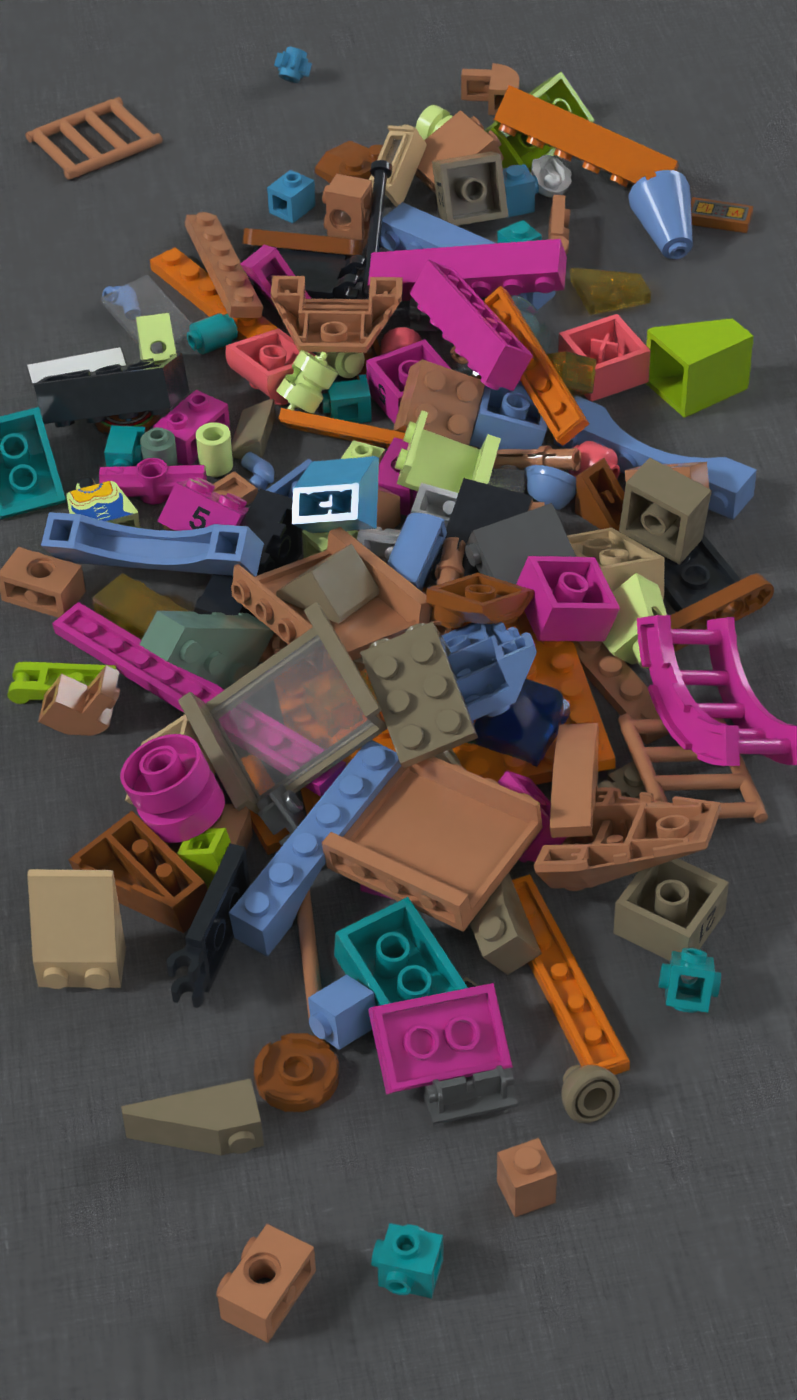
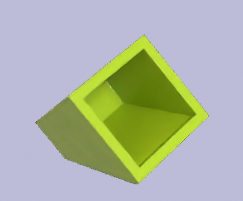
[645,318,754,418]

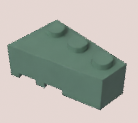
[139,611,274,689]

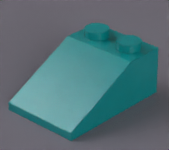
[0,407,66,519]
[334,897,468,1006]

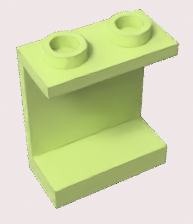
[395,410,501,493]

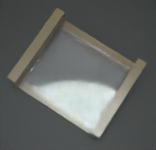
[178,602,388,816]

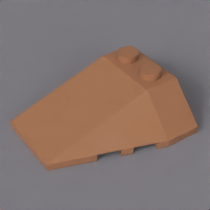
[271,276,403,353]
[534,787,721,891]

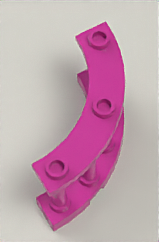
[637,615,797,766]

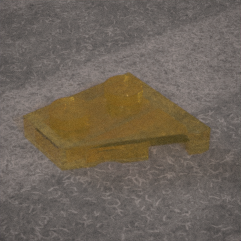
[570,268,651,315]

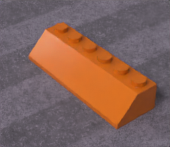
[494,85,679,187]

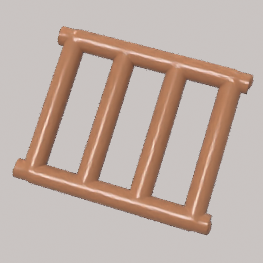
[25,97,163,180]
[618,714,768,823]

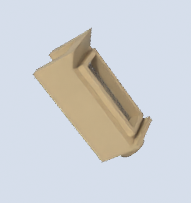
[369,125,427,207]

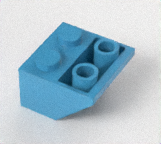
[292,456,379,533]

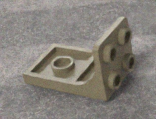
[360,622,478,768]

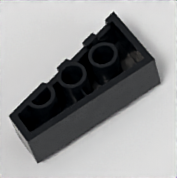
[34,353,190,428]
[194,489,302,618]

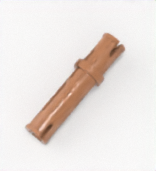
[492,445,581,471]
[429,537,466,635]

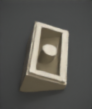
[231,399,276,459]

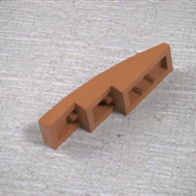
[550,723,599,838]

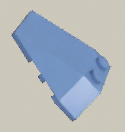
[442,622,537,723]

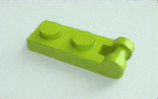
[7,662,117,704]

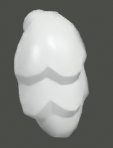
[531,155,572,198]

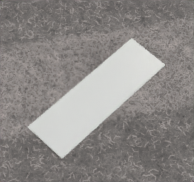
[27,347,126,383]

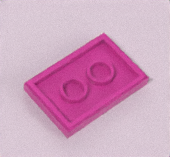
[368,983,513,1095]

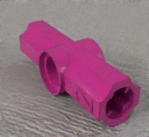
[99,458,207,505]

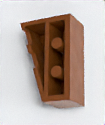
[68,811,208,933]

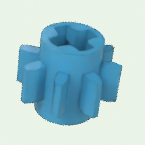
[274,47,312,83]

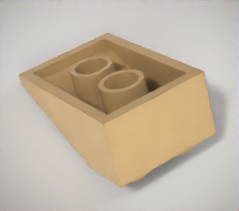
[567,528,664,599]
[28,869,126,989]

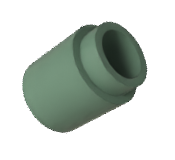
[140,428,178,466]

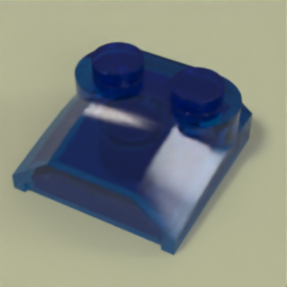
[467,679,570,767]

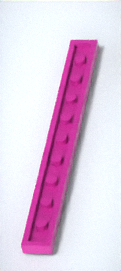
[52,602,346,797]

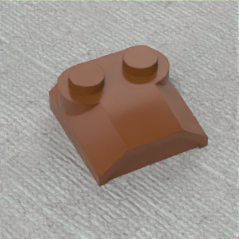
[315,140,383,183]
[426,573,534,628]

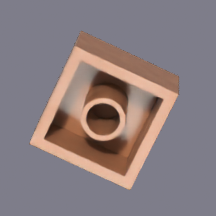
[393,359,485,445]

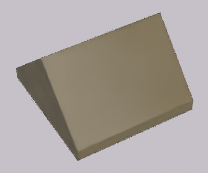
[276,544,379,624]

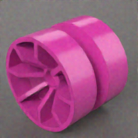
[120,734,225,843]

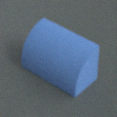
[387,513,447,591]

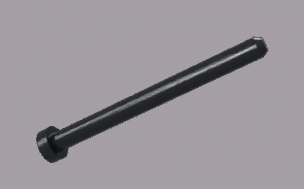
[362,160,393,298]

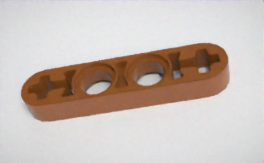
[243,228,364,255]
[670,573,774,652]

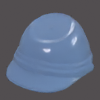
[524,465,576,510]

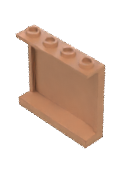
[231,527,432,673]
[322,756,543,932]

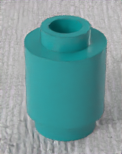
[187,313,238,355]

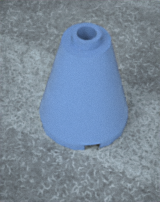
[628,170,693,259]

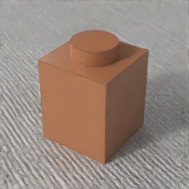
[497,1138,557,1217]

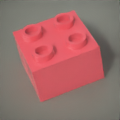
[558,314,651,402]

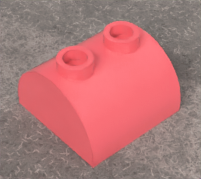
[226,328,316,405]

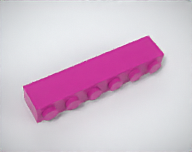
[368,239,567,301]
[410,259,533,391]

